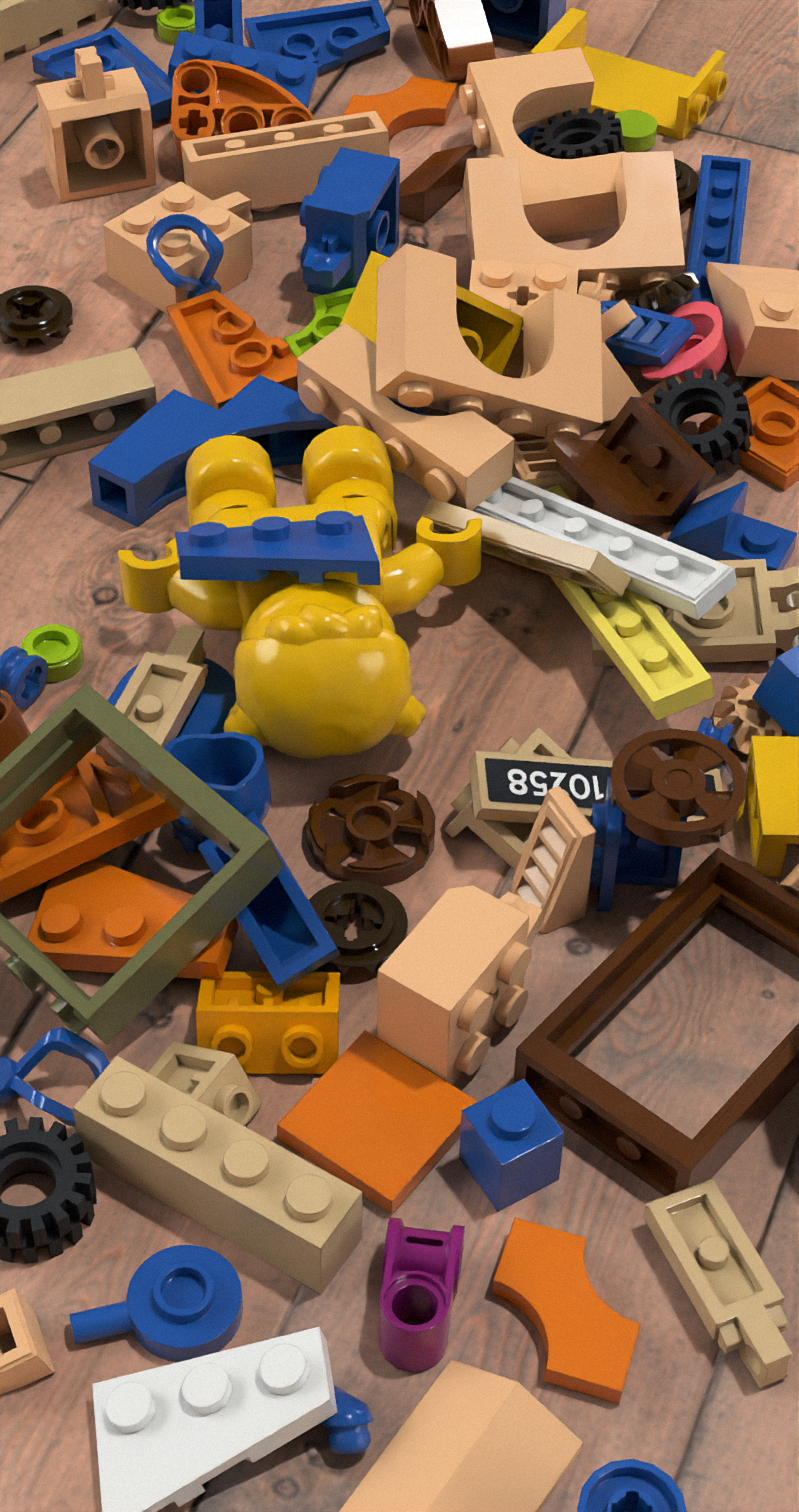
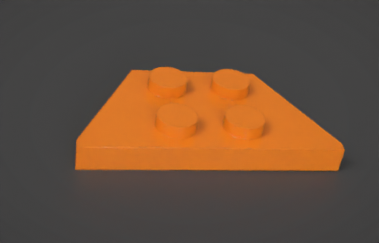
[0,751,181,903]

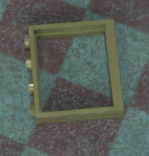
[0,683,285,1045]

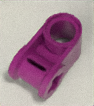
[379,1217,465,1372]

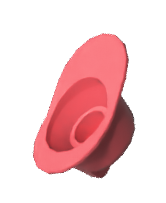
[640,301,728,382]

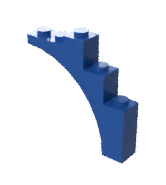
[88,375,425,527]

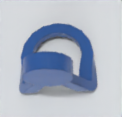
[146,214,224,299]
[0,1028,110,1127]

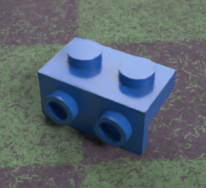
[589,777,688,912]

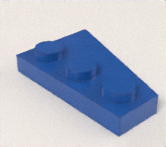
[244,0,390,74]
[32,27,173,122]
[168,31,319,109]
[175,511,381,585]

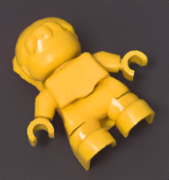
[118,425,482,759]

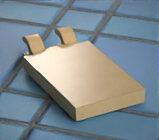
[591,559,799,667]

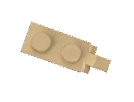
[95,624,208,766]
[644,1179,793,1387]

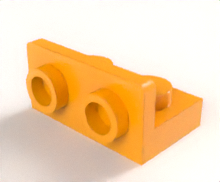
[196,971,340,1074]

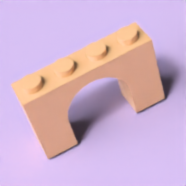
[459,47,625,238]
[463,151,685,293]
[376,243,603,443]

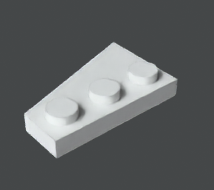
[92,1327,337,1512]

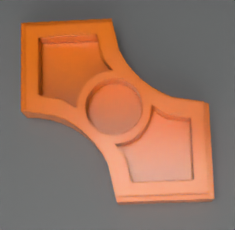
[343,76,457,142]
[492,1217,641,1404]

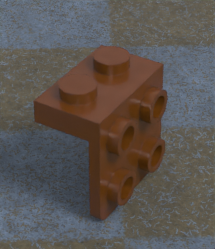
[547,397,716,525]

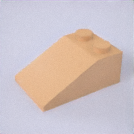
[705,262,799,381]

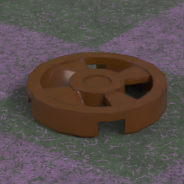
[609,728,747,848]
[307,774,436,887]

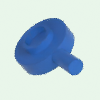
[69,1245,243,1362]

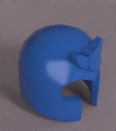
[164,732,272,854]

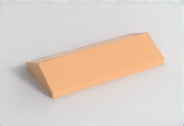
[339,1359,583,1512]

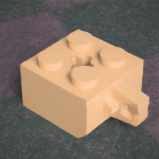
[36,46,157,203]
[103,181,253,315]
[469,259,578,378]
[377,885,543,1085]

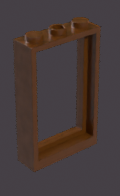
[513,848,799,1196]

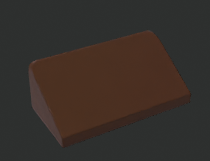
[399,144,477,223]

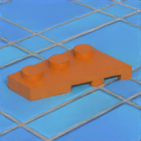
[166,290,298,410]
[27,860,239,980]

